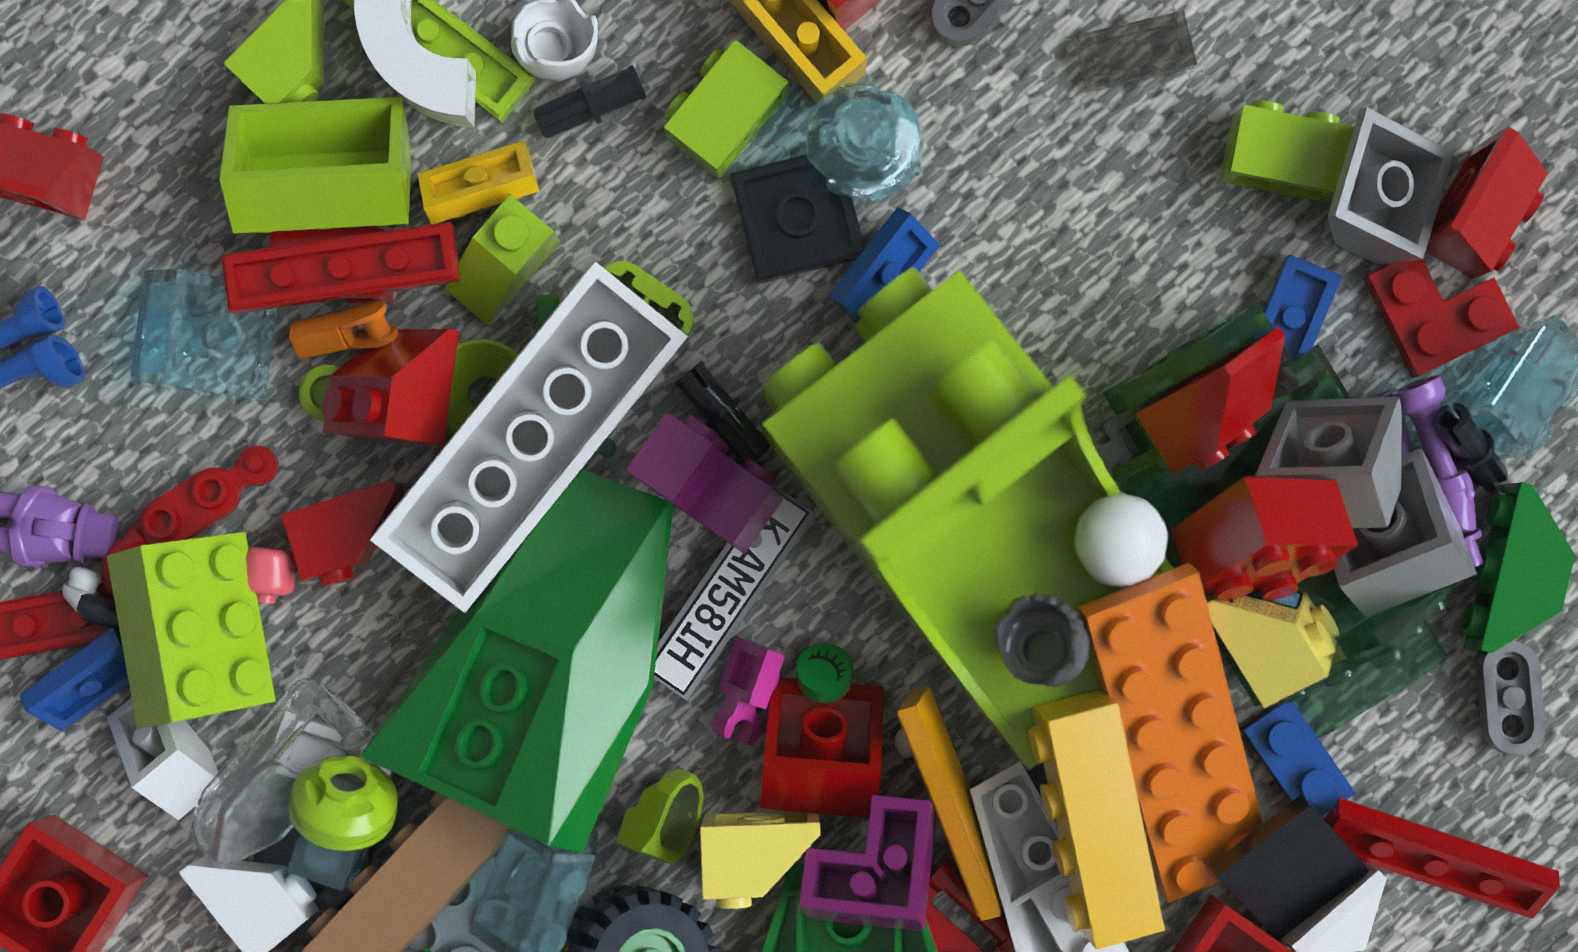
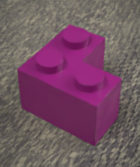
[626,412,784,554]
[799,795,936,931]

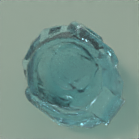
[806,83,923,201]

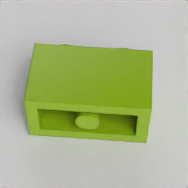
[664,39,789,180]
[1219,100,1354,204]

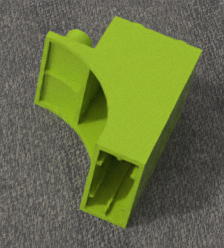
[762,267,1174,770]

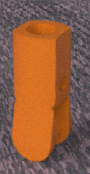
[289,299,399,359]

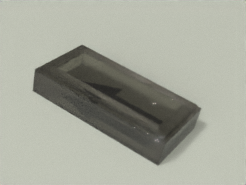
[1073,10,1197,93]

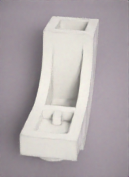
[354,0,476,128]

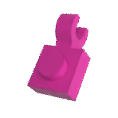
[712,636,785,746]

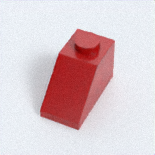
[281,480,405,588]

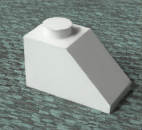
[107,697,223,820]
[179,857,320,952]

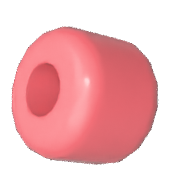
[246,546,297,603]

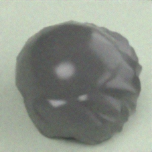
[994,593,1089,687]

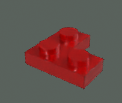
[1363,259,1520,378]

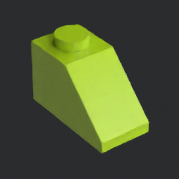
[223,0,324,104]
[445,194,561,326]

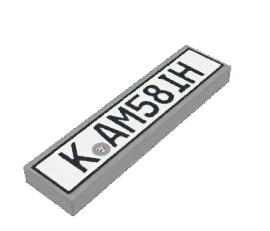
[654,483,816,701]

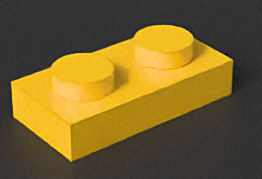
[418,140,539,225]

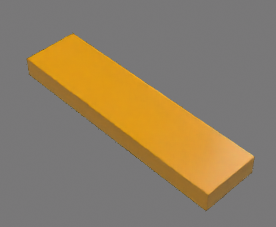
[896,685,1003,921]

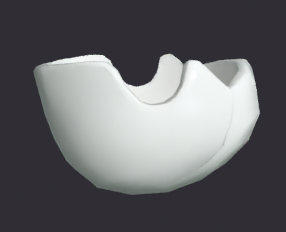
[511,0,598,82]
[1074,492,1168,588]

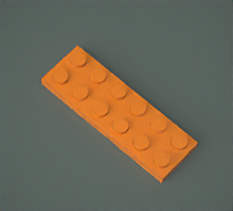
[1078,563,1263,904]

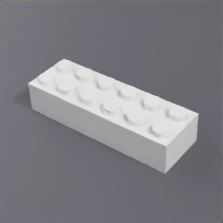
[370,262,688,613]

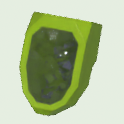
[616,769,704,865]

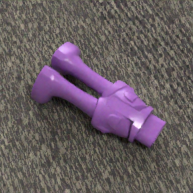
[1368,375,1484,567]
[0,485,119,568]

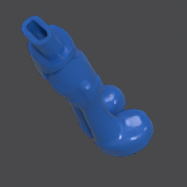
[0,286,85,389]

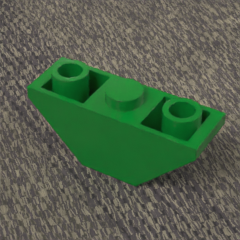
[1460,482,1575,653]

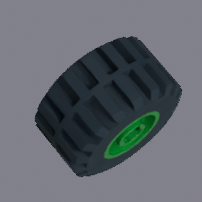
[559,885,718,952]

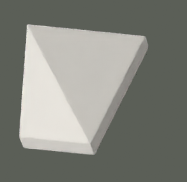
[1281,862,1386,952]

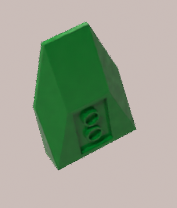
[360,469,674,853]

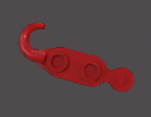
[101,446,279,597]

